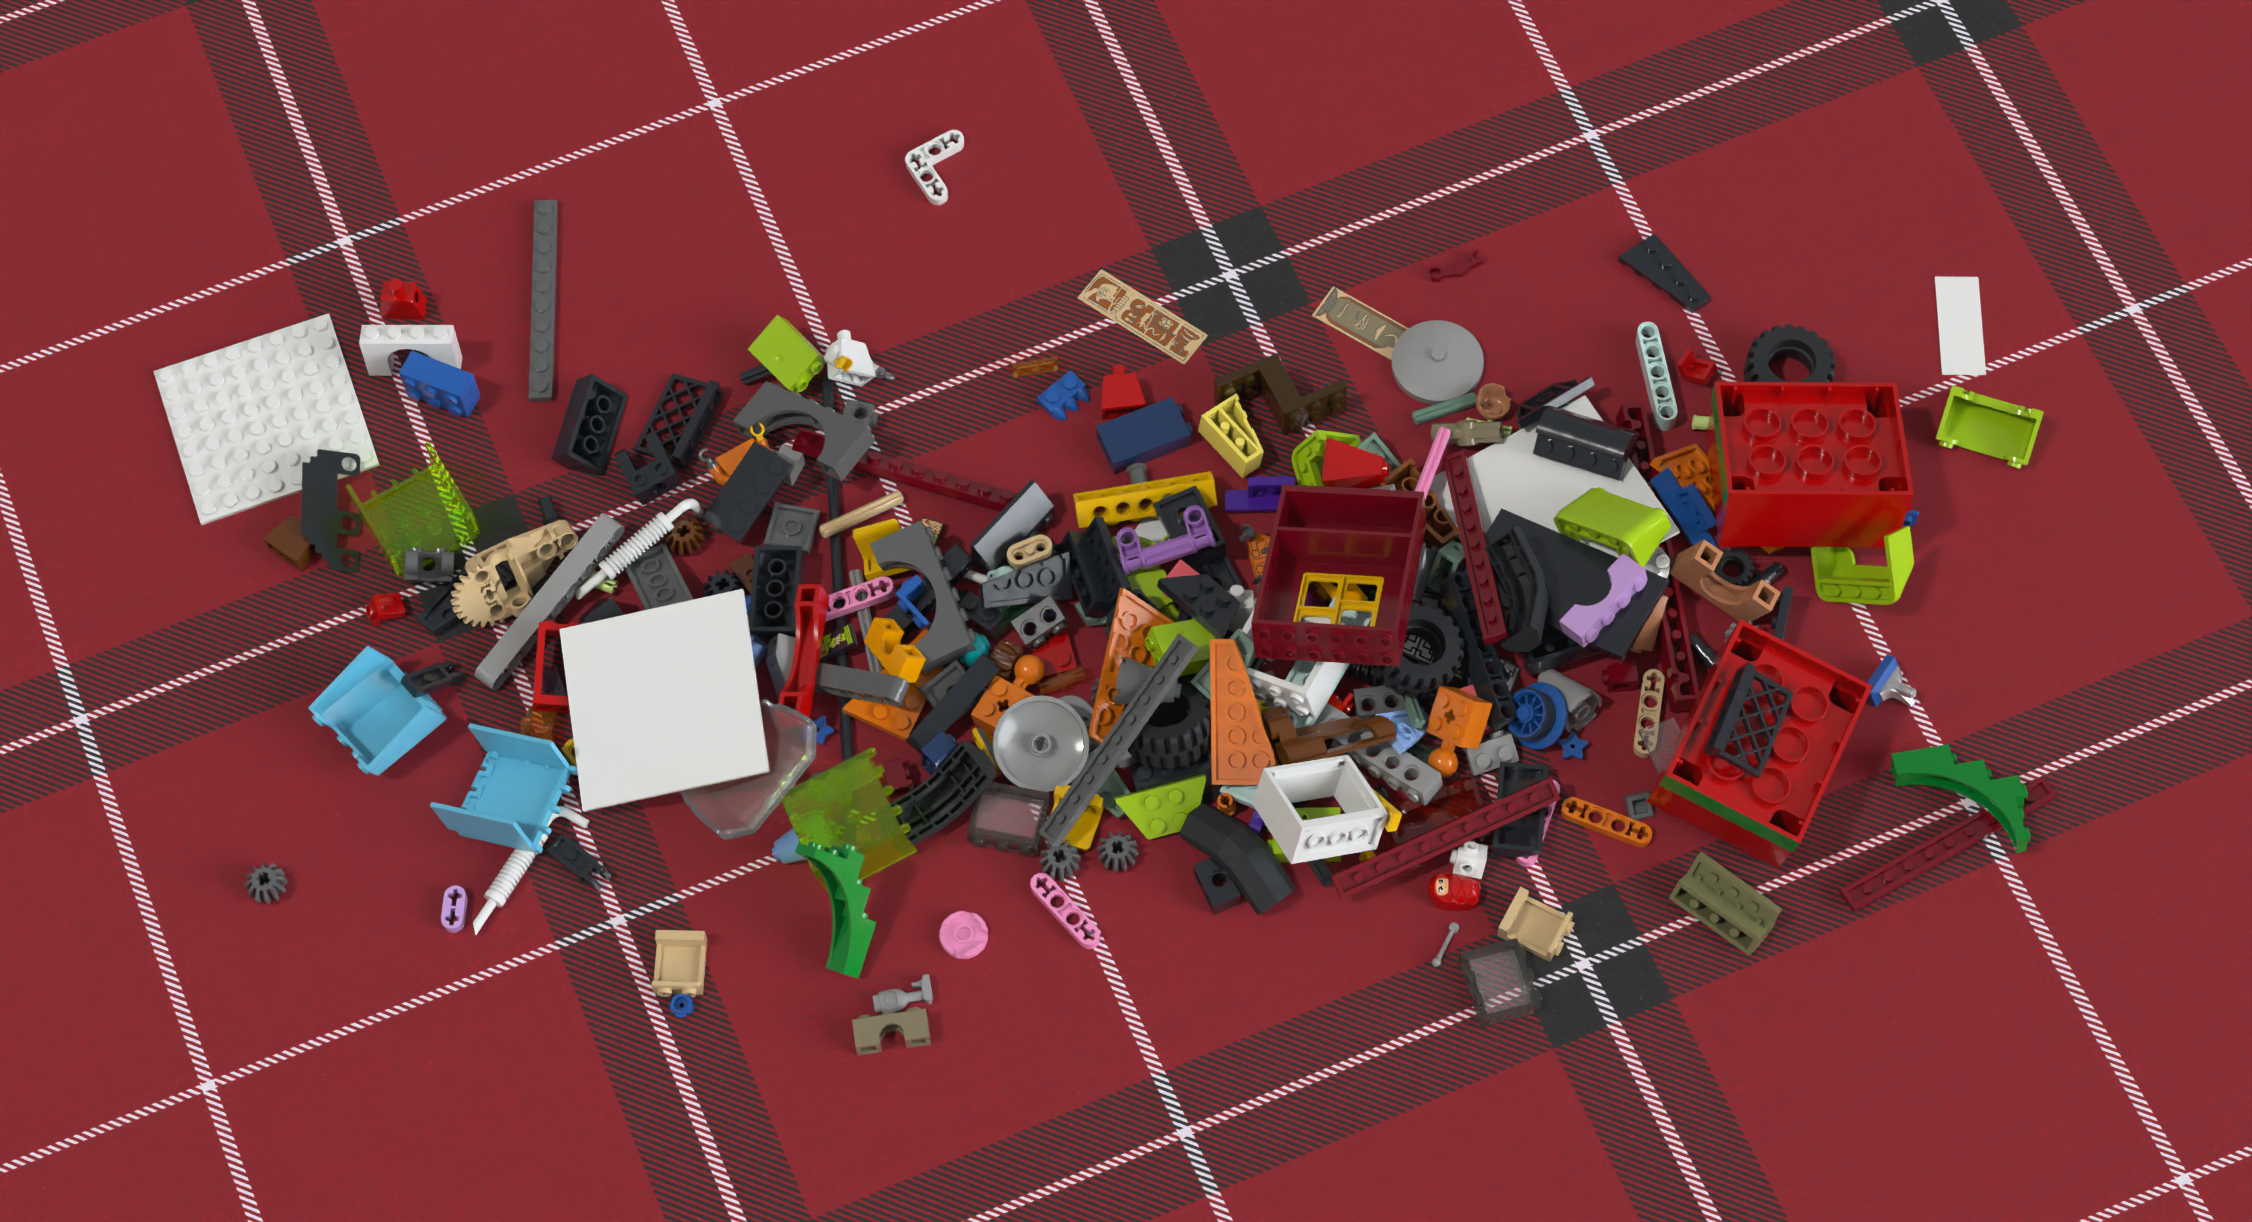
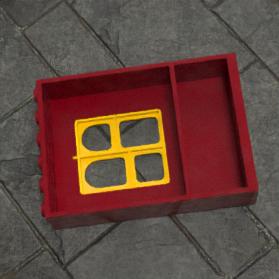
[1251,484,1426,667]

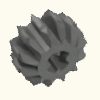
[1097,830,1138,873]
[1039,840,1081,882]
[245,862,287,904]

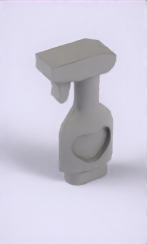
[872,974,933,1013]

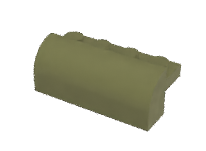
[1669,852,1782,956]

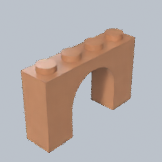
[1669,539,1781,622]

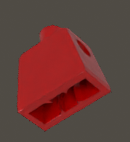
[380,279,427,320]
[1101,364,1145,420]

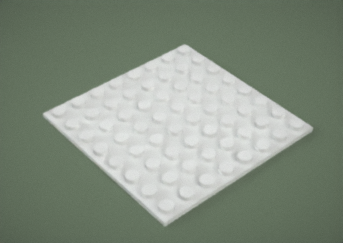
[154,313,380,525]
[1430,395,1680,613]
[559,589,770,812]

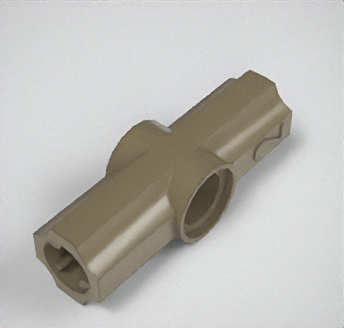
[1431,420,1504,446]

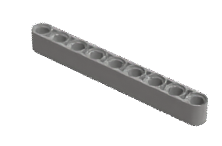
[474,514,624,691]

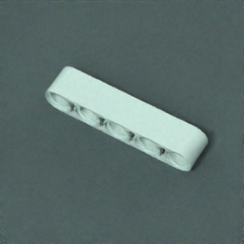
[1636,322,1678,431]

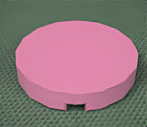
[939,911,988,959]

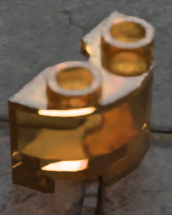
[516,708,557,741]

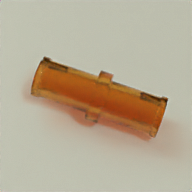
[1037,665,1087,696]

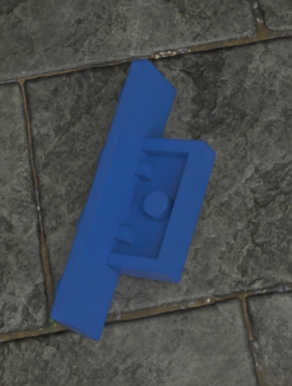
[1651,467,1717,547]

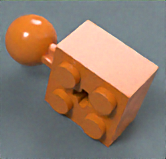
[971,655,1045,734]
[1425,686,1493,778]

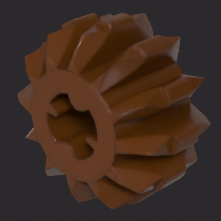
[665,515,705,556]
[990,640,1023,681]

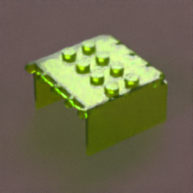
[346,441,480,578]
[781,747,917,892]

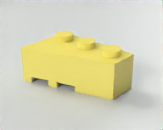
[1198,393,1264,478]

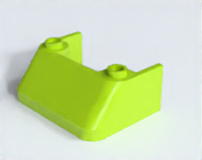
[1811,526,1914,605]

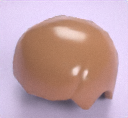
[1476,383,1511,421]

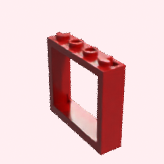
[532,620,580,714]

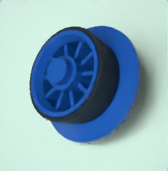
[1506,682,1567,749]

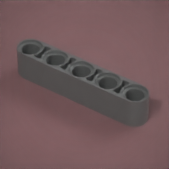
[814,663,910,707]

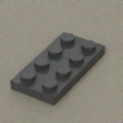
[624,543,693,610]

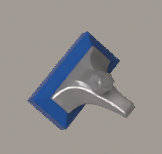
[1867,654,1916,708]

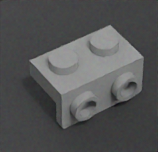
[1462,729,1519,776]

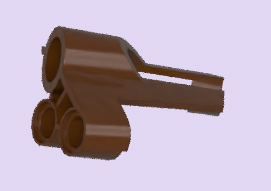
[1260,705,1397,766]

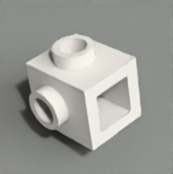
[1450,841,1488,879]

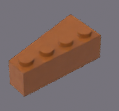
[1377,457,1459,550]

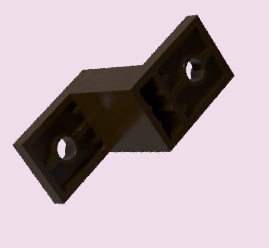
[1214,353,1347,435]

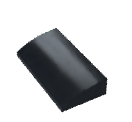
[1492,762,1549,857]

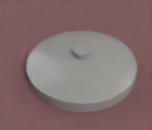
[1391,320,1484,405]
[992,696,1089,793]

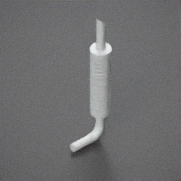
[576,499,704,599]
[473,806,589,935]

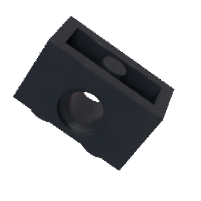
[1193,857,1242,915]

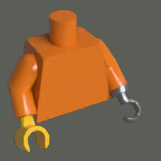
[698,423,770,486]

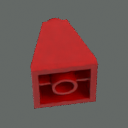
[1322,438,1390,489]

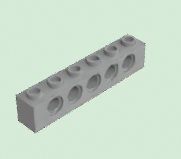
[1314,703,1443,806]

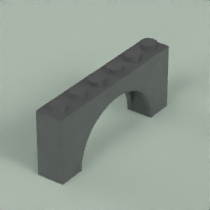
[733,381,875,482]
[870,521,977,673]

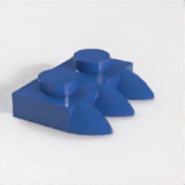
[1036,370,1090,421]

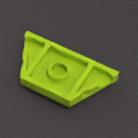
[1114,774,1206,840]

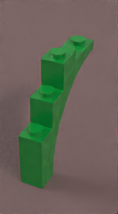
[1890,744,2031,853]
[795,841,877,979]

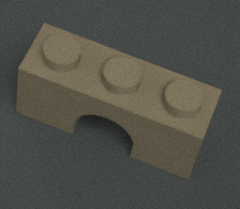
[852,1007,931,1056]

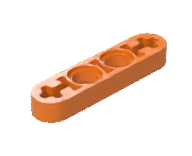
[1561,797,1652,848]

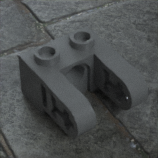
[403,547,454,583]

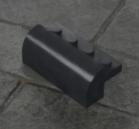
[1533,406,1640,480]
[1060,516,1130,618]
[1518,627,1604,676]

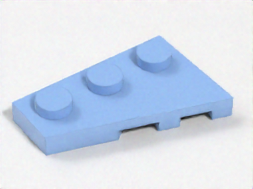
[1376,707,1429,755]

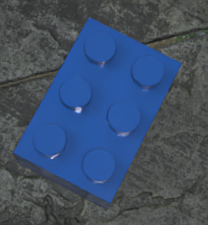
[399,351,481,418]

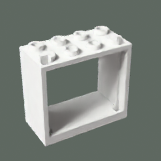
[1242,610,1347,719]
[1253,754,1388,864]

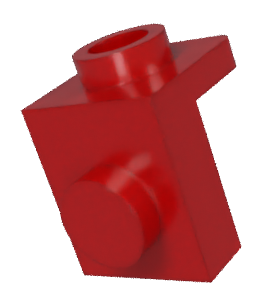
[1677,349,1718,385]

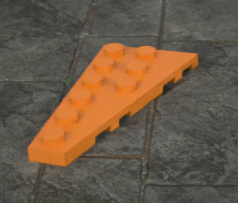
[1650,443,1784,554]
[1088,588,1175,744]
[842,621,967,742]
[1210,639,1279,785]

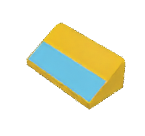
[972,728,1002,777]

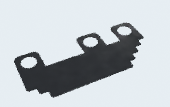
[301,449,360,572]

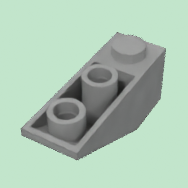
[766,633,795,700]

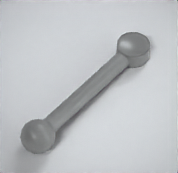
[1432,923,1459,967]

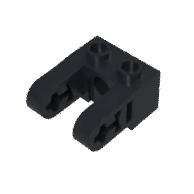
[615,431,683,505]

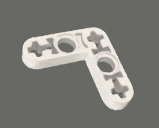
[905,130,964,205]

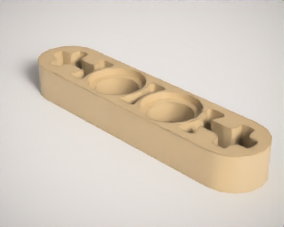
[1633,669,1665,758]

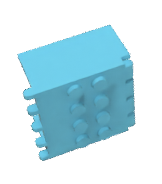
[430,723,578,854]

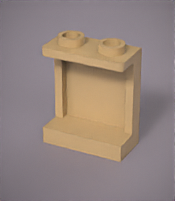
[1497,887,1575,962]
[651,930,707,998]

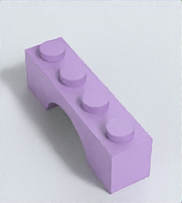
[1559,553,1648,647]

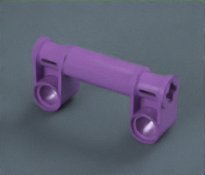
[1116,505,1217,576]

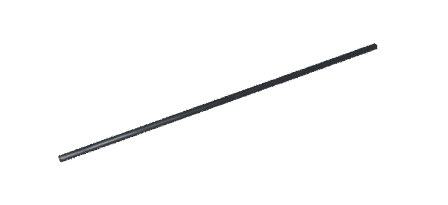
[821,377,860,880]

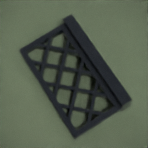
[634,373,724,470]
[1703,663,1794,778]

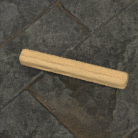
[819,491,904,538]

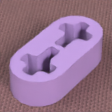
[441,885,468,933]

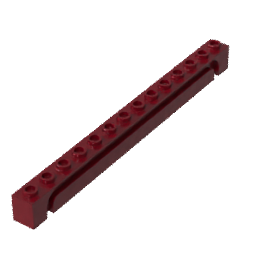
[1615,403,1699,712]

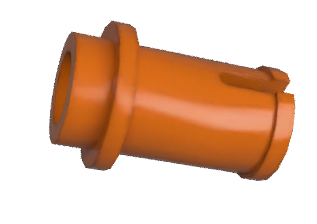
[1217,793,1236,816]

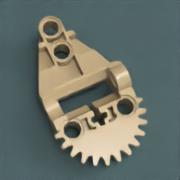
[450,520,578,627]

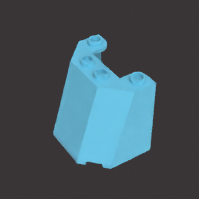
[308,646,447,776]

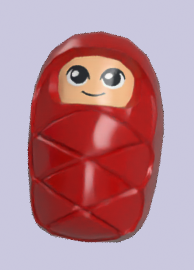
[1427,873,1480,911]

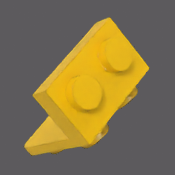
[852,519,912,581]
[1044,785,1104,851]

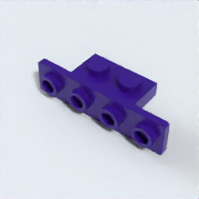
[1225,475,1295,512]

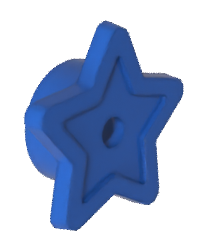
[804,716,834,745]
[1557,731,1589,760]

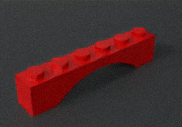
[777,584,829,726]

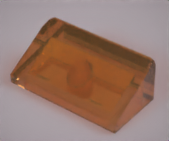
[1011,356,1058,378]

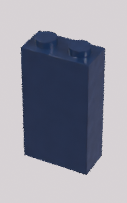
[1096,397,1193,474]

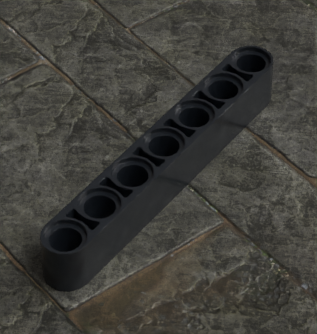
[1440,570,1517,730]

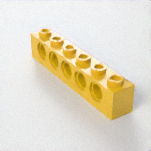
[1073,471,1217,529]

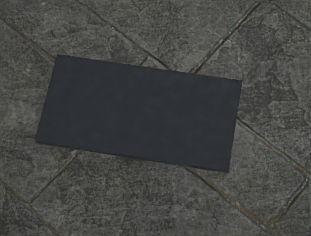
[1463,508,1669,661]

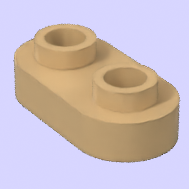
[1007,535,1053,569]

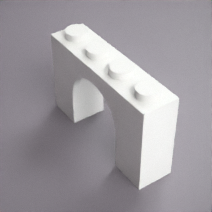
[359,325,462,376]

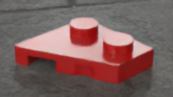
[1030,628,1078,681]

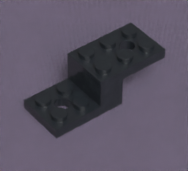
[1153,485,1245,591]

